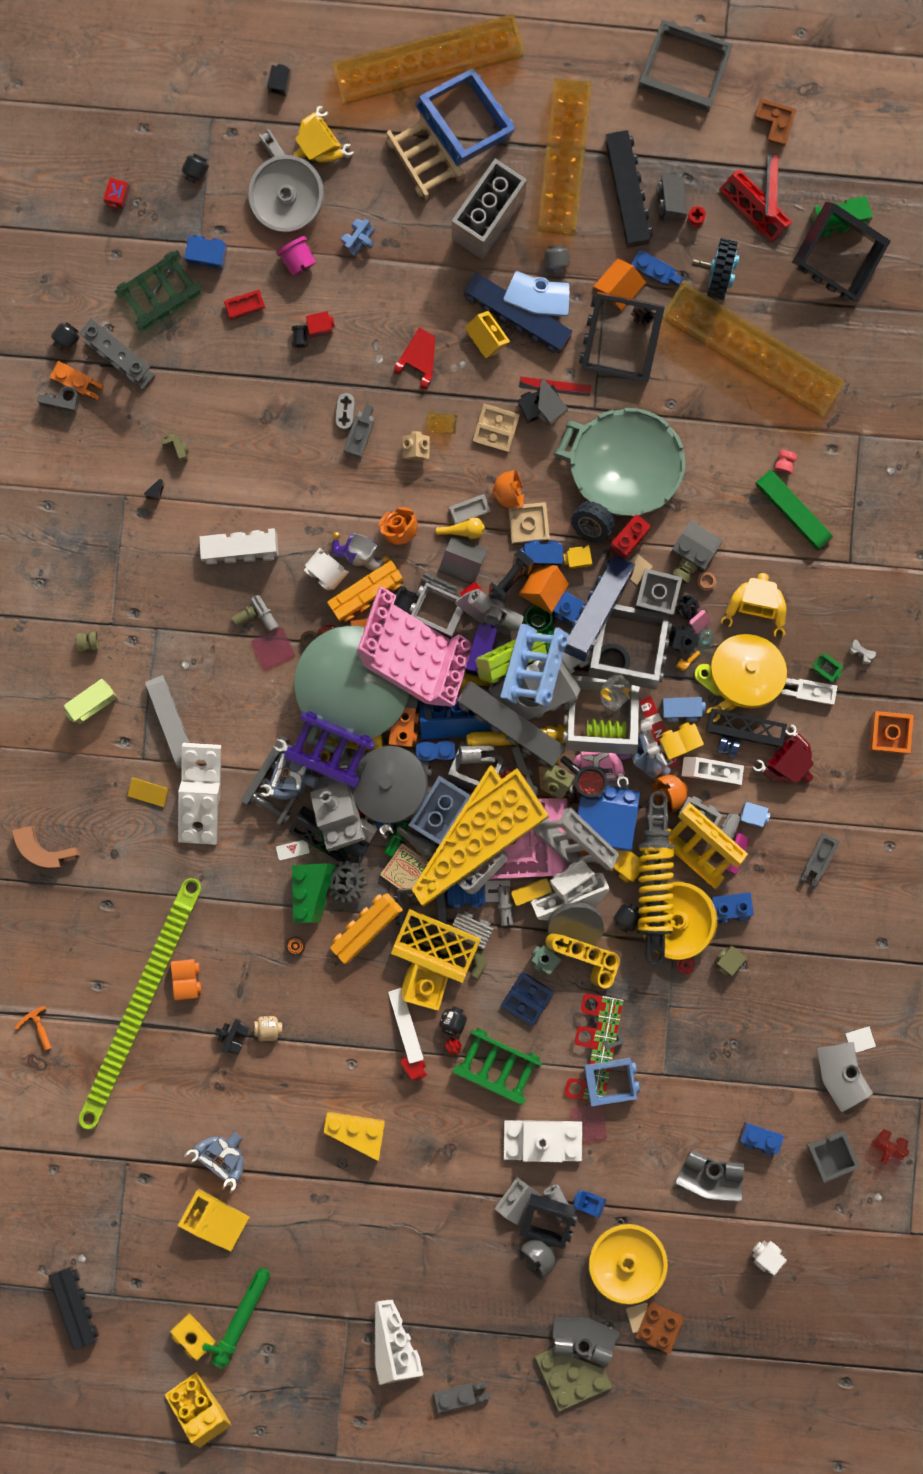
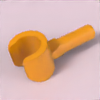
[676,651,701,671]

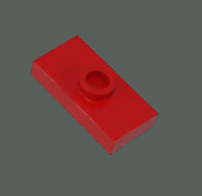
[224,289,266,320]

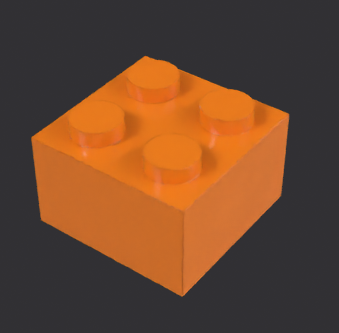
[869,711,914,755]

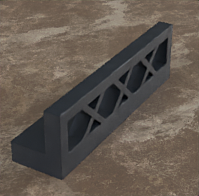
[705,708,787,748]
[289,806,370,864]

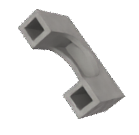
[489,660,581,721]

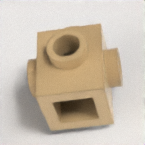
[402,431,430,461]

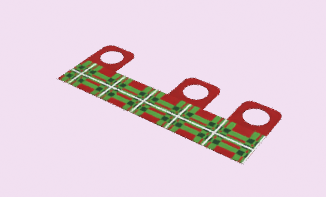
[565,994,623,1101]

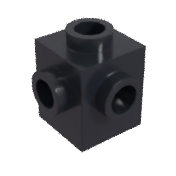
[668,625,699,654]

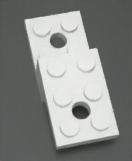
[178,743,221,845]

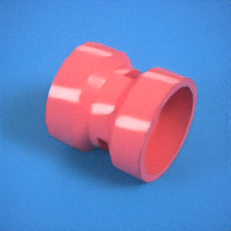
[774,450,798,474]

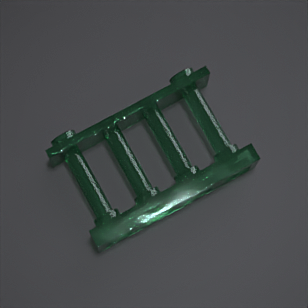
[114,250,204,333]

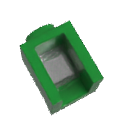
[809,653,843,682]

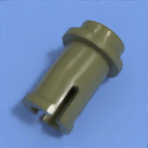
[232,606,257,627]

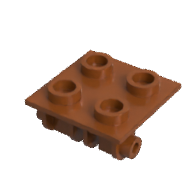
[635,1301,685,1354]

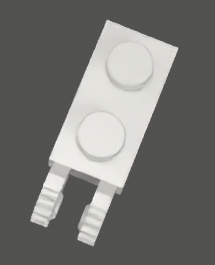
[781,678,837,705]

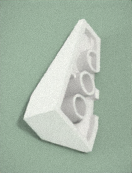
[375,1300,423,1385]

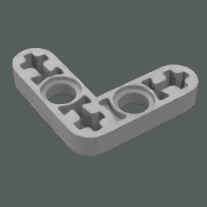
[457,850,508,894]

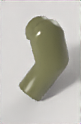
[471,950,487,979]

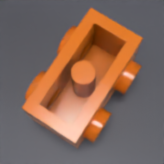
[389,707,419,748]

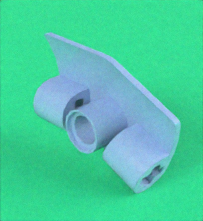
[503,271,569,316]

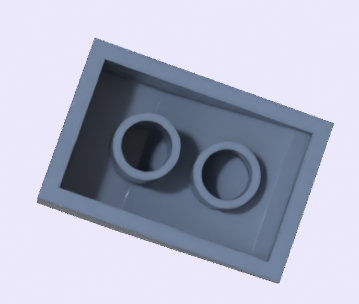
[409,776,471,845]

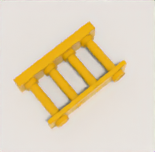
[667,803,748,889]

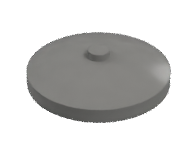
[249,155,324,232]

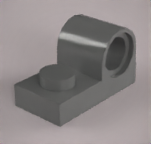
[37,386,80,414]

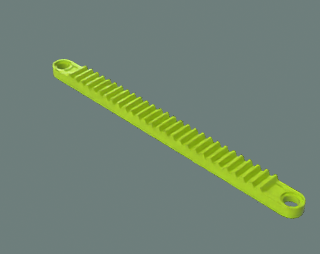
[79,878,202,1129]

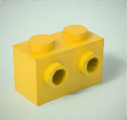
[464,311,510,358]

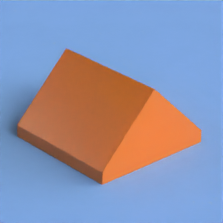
[593,258,646,312]
[518,565,569,614]

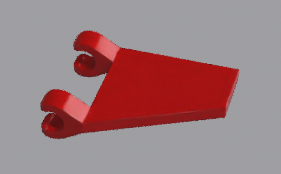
[394,327,435,389]

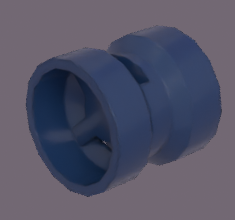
[716,735,741,759]

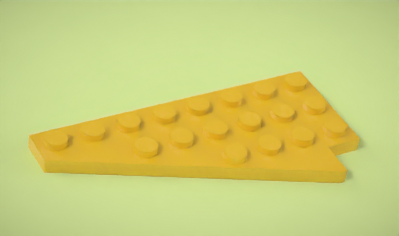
[412,765,550,906]

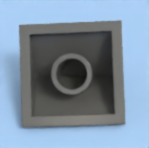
[439,536,488,584]

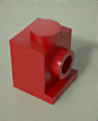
[400,1056,427,1081]

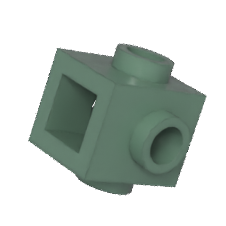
[531,945,561,975]

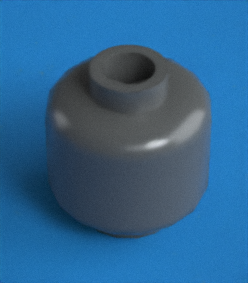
[544,245,570,273]

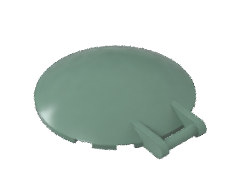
[553,408,686,516]
[294,626,409,758]

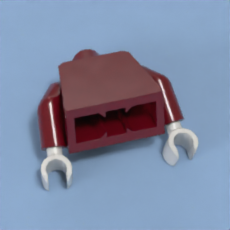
[753,725,814,784]

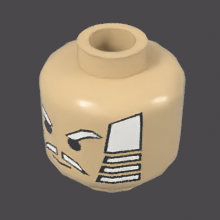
[254,1016,282,1041]

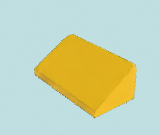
[127,777,170,807]
[510,878,552,906]

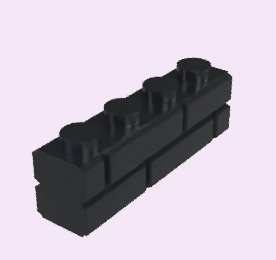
[48,1266,99,1350]

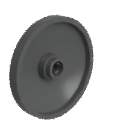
[351,746,428,824]

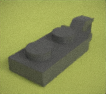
[343,404,375,458]

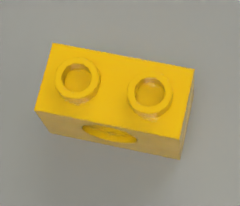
[170,1313,216,1360]

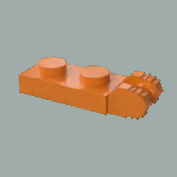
[50,361,105,400]

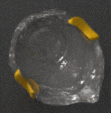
[600,674,631,711]

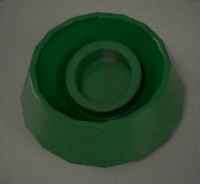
[522,604,555,634]

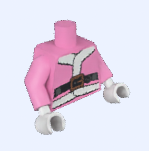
[569,751,629,794]

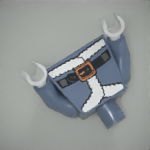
[631,719,671,778]
[259,739,319,800]
[184,1132,244,1193]

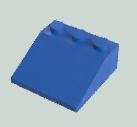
[574,782,640,852]

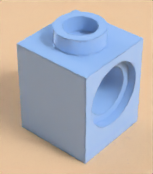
[739,802,770,828]

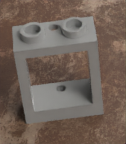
[408,583,464,638]

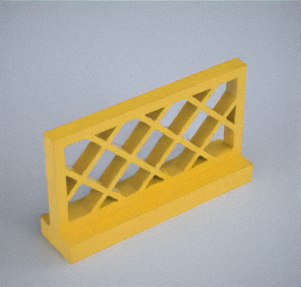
[391,909,481,983]

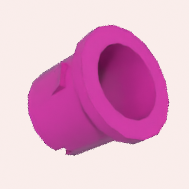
[276,236,317,277]

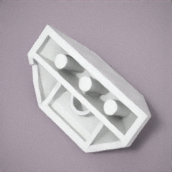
[531,873,610,921]

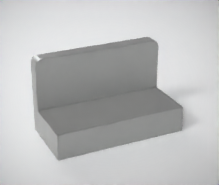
[495,1177,541,1226]

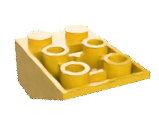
[178,1189,250,1251]
[165,1372,231,1448]

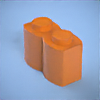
[171,959,202,1000]

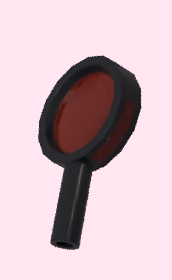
[560,755,607,800]

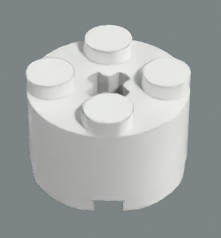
[304,548,349,591]

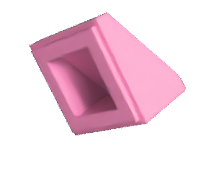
[688,610,711,634]

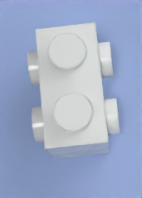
[752,1241,787,1275]

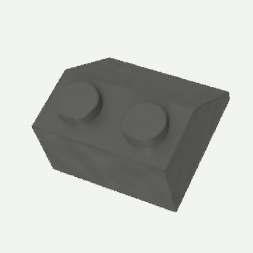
[670,520,723,573]

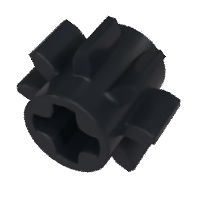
[631,306,655,327]
[675,595,700,619]

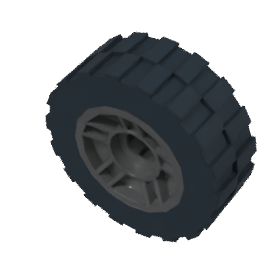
[571,501,615,543]

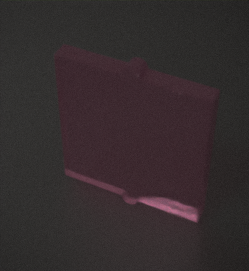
[252,627,295,669]
[571,1104,607,1142]

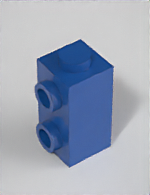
[520,541,563,566]

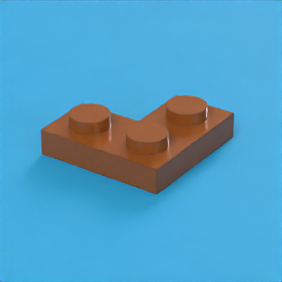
[755,99,797,146]

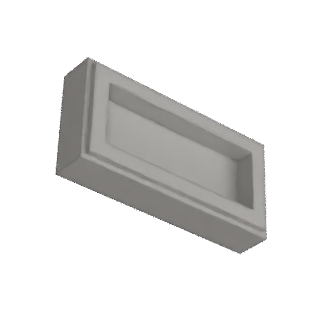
[448,494,491,525]

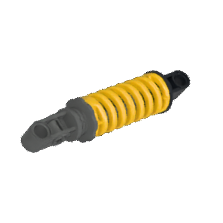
[637,791,675,965]

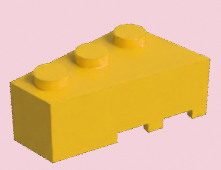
[324,1112,385,1161]

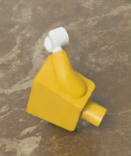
[293,106,353,163]

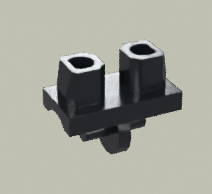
[215,1019,250,1054]

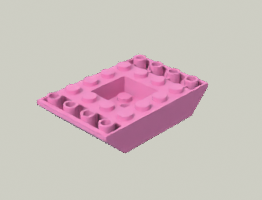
[468,798,570,880]

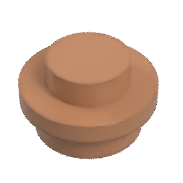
[697,572,716,591]

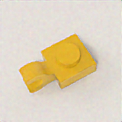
[706,700,737,722]

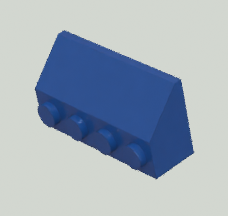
[419,692,492,740]

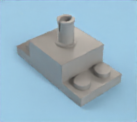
[310,769,365,852]

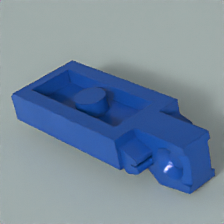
[631,249,683,287]

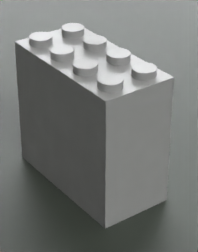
[452,158,527,260]

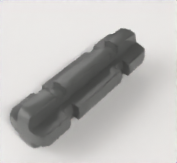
[421,573,457,595]

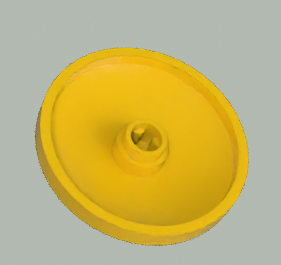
[710,634,787,708]
[641,882,717,960]
[589,1224,667,1304]

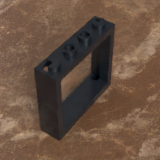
[792,202,891,302]
[579,292,665,382]

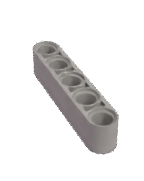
[145,675,190,769]

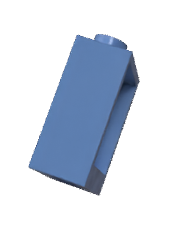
[584,1058,640,1106]

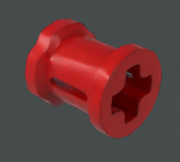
[687,206,706,228]

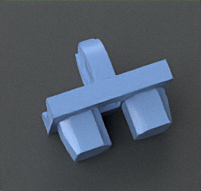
[341,219,375,256]

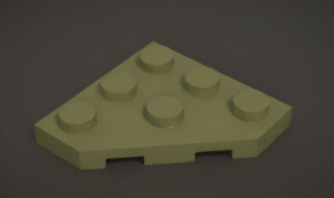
[535,1348,612,1411]

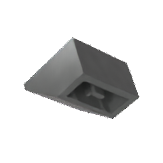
[656,173,687,221]

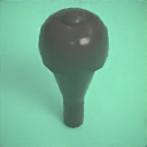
[396,825,439,860]

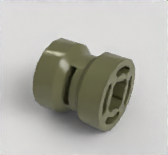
[672,558,698,584]
[76,631,99,652]

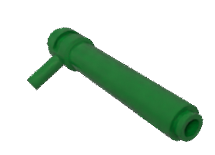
[202,1267,271,1369]

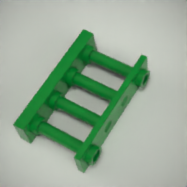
[452,1028,542,1105]

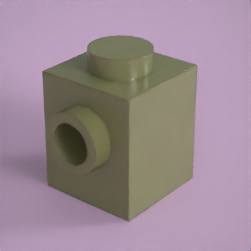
[715,946,747,976]

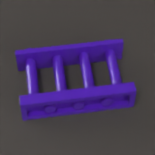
[284,711,375,788]

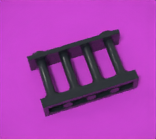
[488,549,534,604]

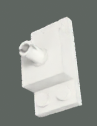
[504,1120,582,1162]

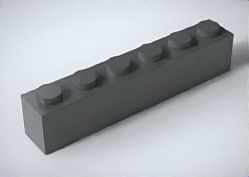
[456,681,566,767]

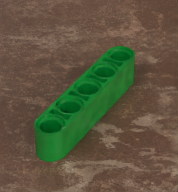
[755,470,833,551]

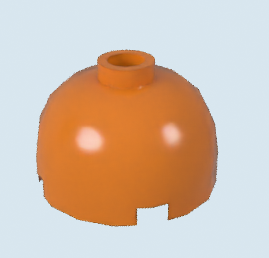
[491,470,524,509]
[379,507,418,545]
[652,775,688,814]

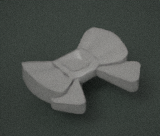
[849,639,876,664]

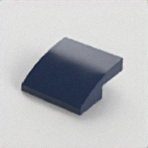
[500,971,555,1027]

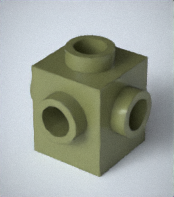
[542,765,575,800]

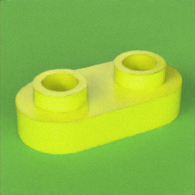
[694,664,721,696]

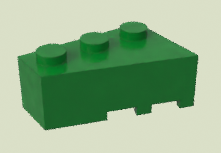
[810,196,873,239]
[292,864,336,923]

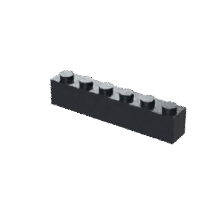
[605,130,653,248]

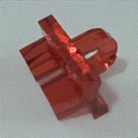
[871,1129,910,1164]

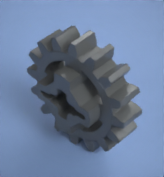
[328,861,367,903]

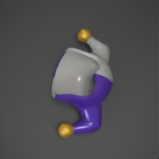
[332,532,390,571]

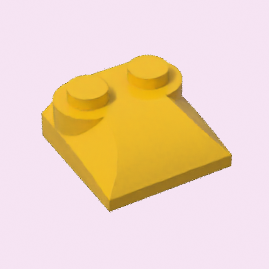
[401,963,448,1011]

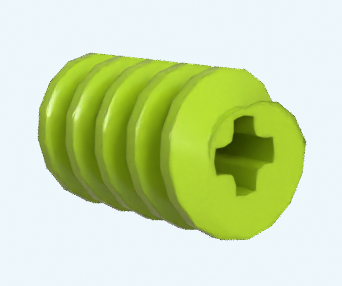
[586,719,626,739]

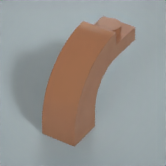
[12,826,80,868]

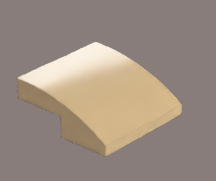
[473,403,520,452]

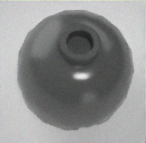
[517,1240,555,1280]

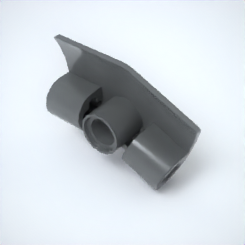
[676,1149,744,1201]
[552,1317,620,1368]

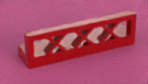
[719,169,793,242]

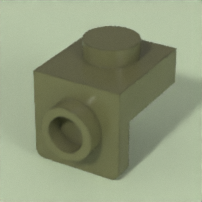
[161,434,189,462]

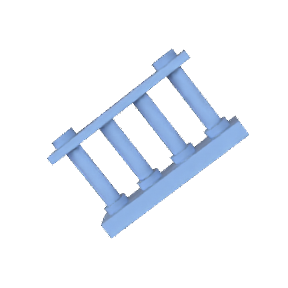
[500,624,569,708]

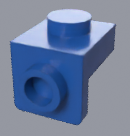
[573,1190,607,1218]

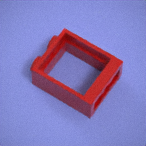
[609,514,651,559]

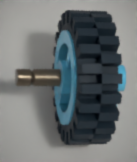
[692,238,739,300]

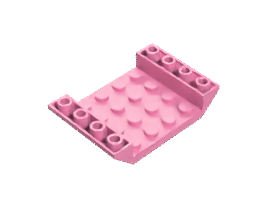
[357,586,473,707]

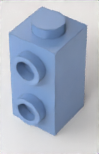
[662,697,706,722]

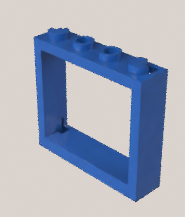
[415,68,515,167]

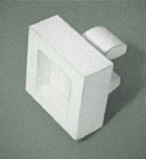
[361,817,378,843]

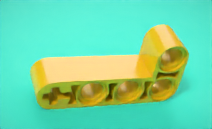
[545,933,620,988]

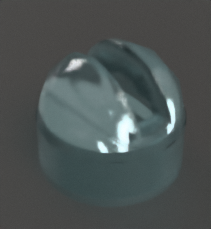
[698,629,714,645]

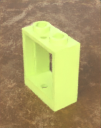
[64,679,118,724]

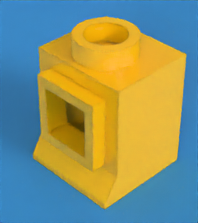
[563,545,592,570]

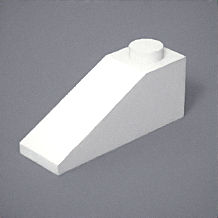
[681,757,744,785]

